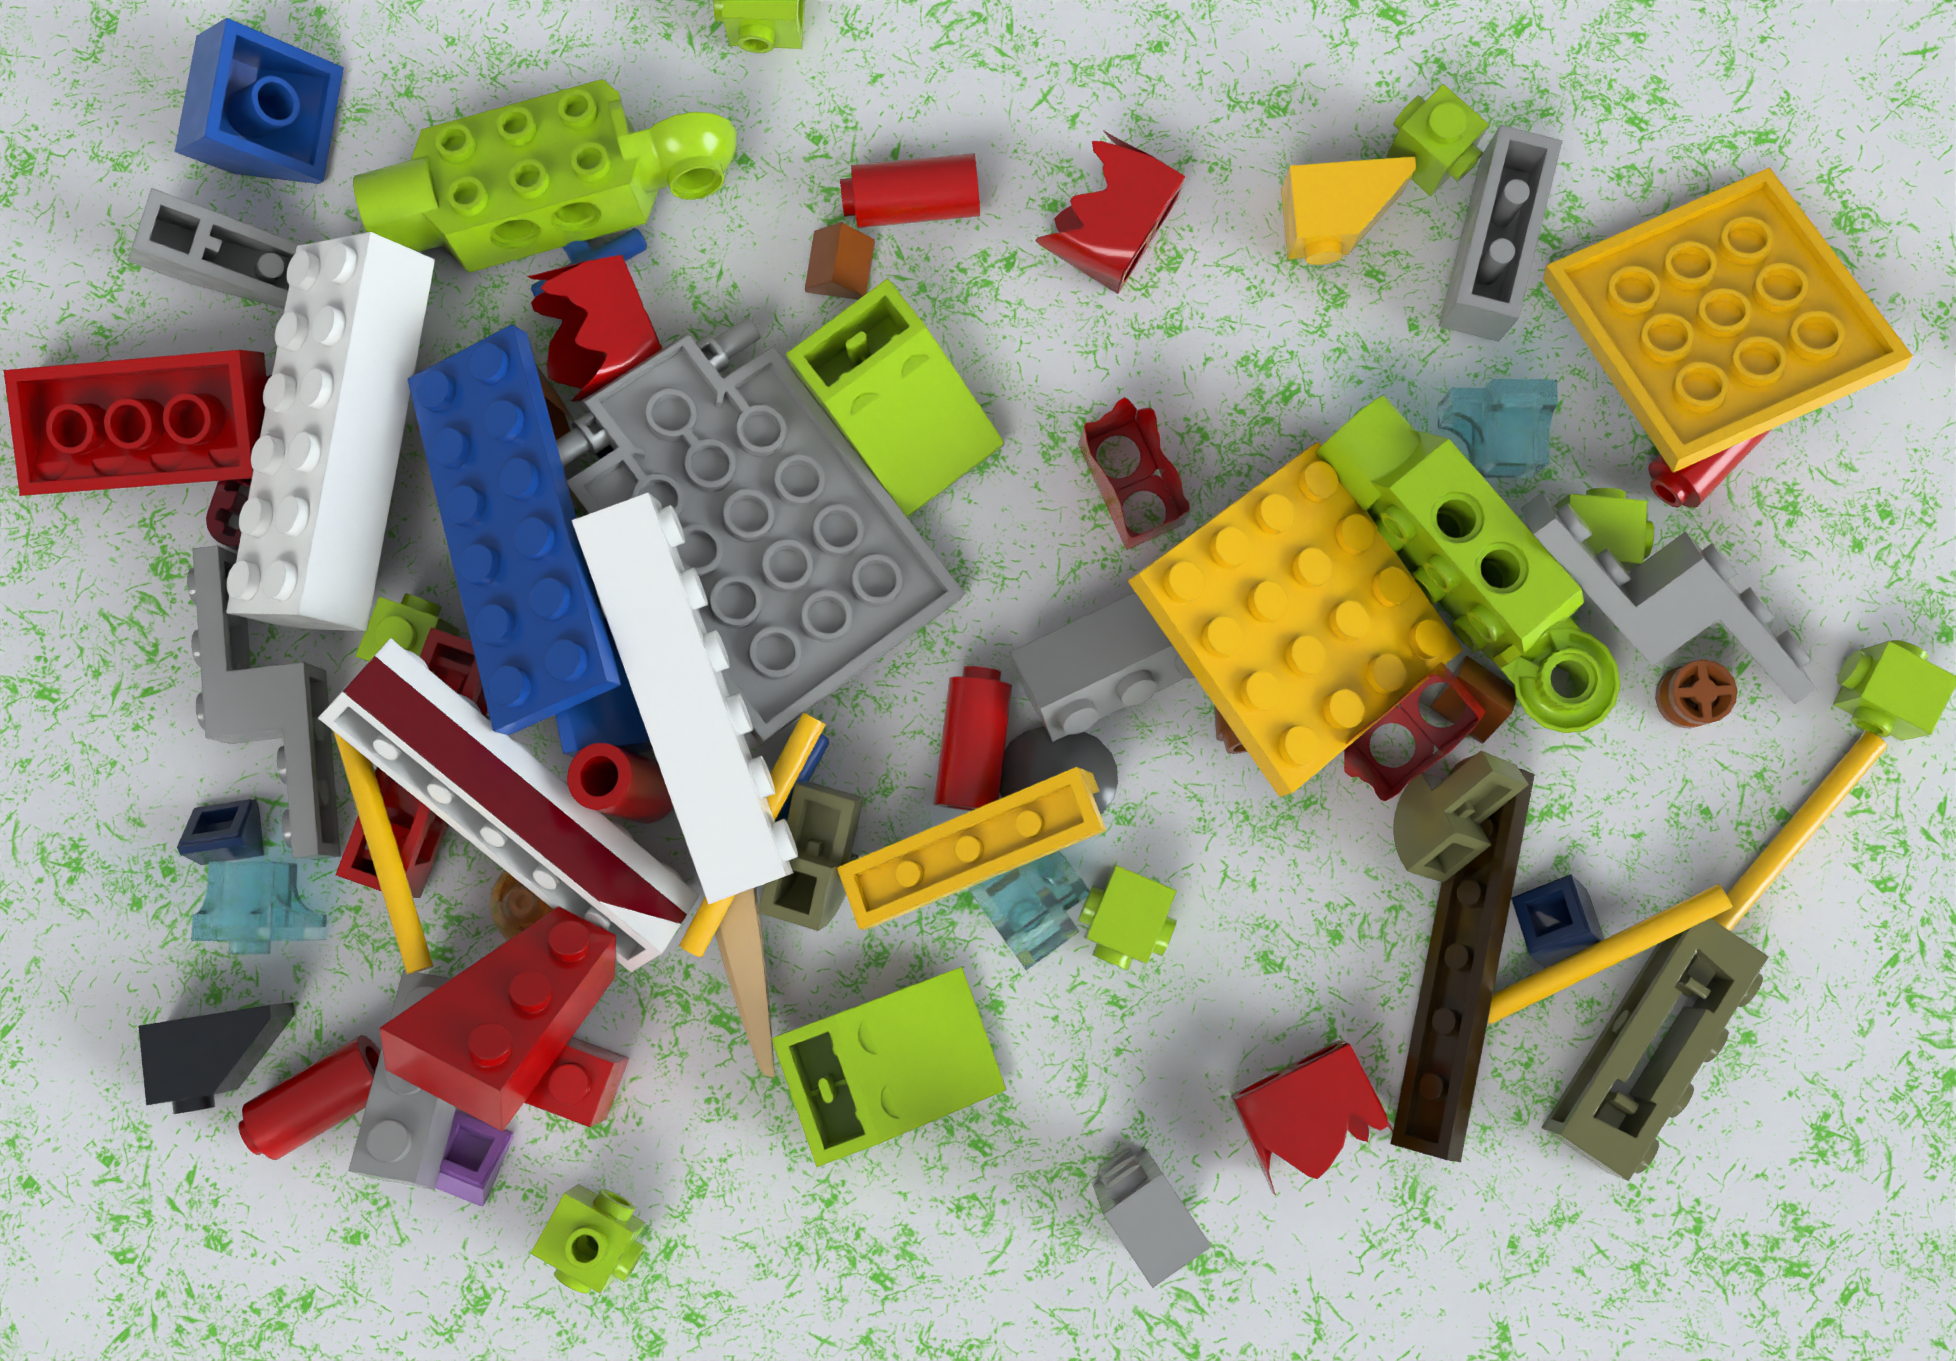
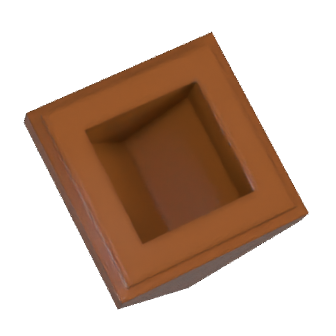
[805,222,875,300]
[1430,655,1517,744]

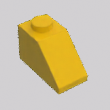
[1281,156,1416,265]

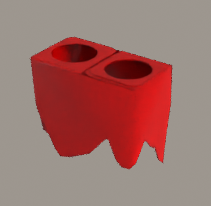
[1035,130,1185,294]
[527,254,662,402]
[1078,397,1190,550]
[1344,662,1486,801]
[1231,1040,1393,1195]

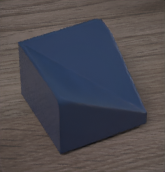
[1511,874,1604,968]

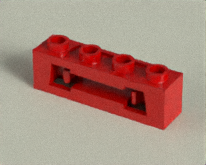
[335,627,490,898]

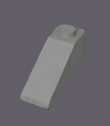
[128,188,302,309]

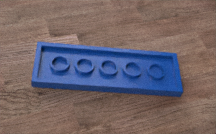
[407,324,621,735]

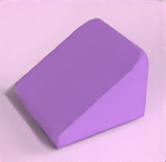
[436,1110,513,1206]

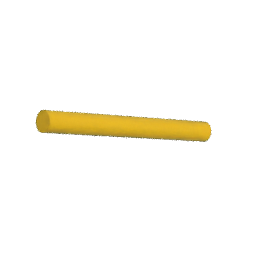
[679,712,826,957]
[333,731,434,975]
[1711,731,1887,931]
[1488,883,1733,1025]

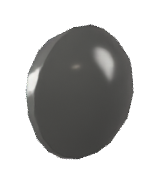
[1000,726,1118,814]

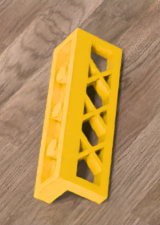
[837,767,1107,930]

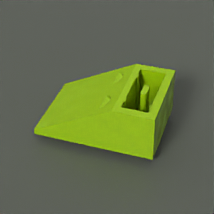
[786,278,1005,518]
[771,966,1007,1168]

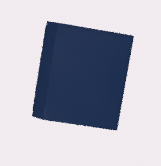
[177,799,264,865]

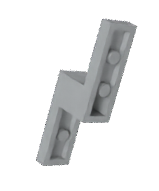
[1521,492,1817,704]
[187,545,341,860]

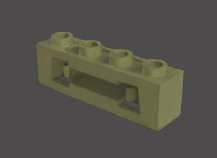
[1542,918,1769,1181]

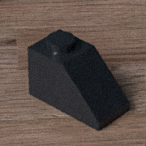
[138,1002,295,1114]

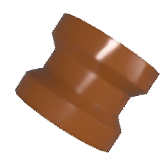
[1655,659,1737,729]

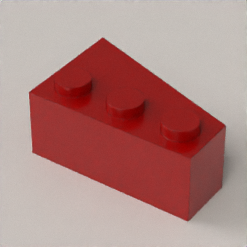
[379,906,616,1132]

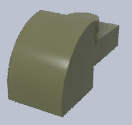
[1393,751,1529,883]
[758,780,864,931]

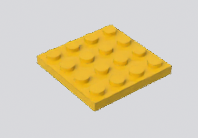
[1543,167,1913,473]
[1127,441,1463,797]

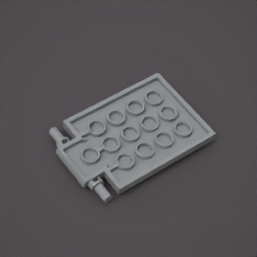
[556,318,966,745]

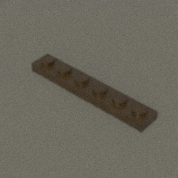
[1390,769,1535,1162]

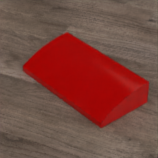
[3,350,267,496]

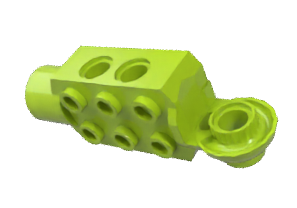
[353,79,737,273]
[1316,394,1621,733]

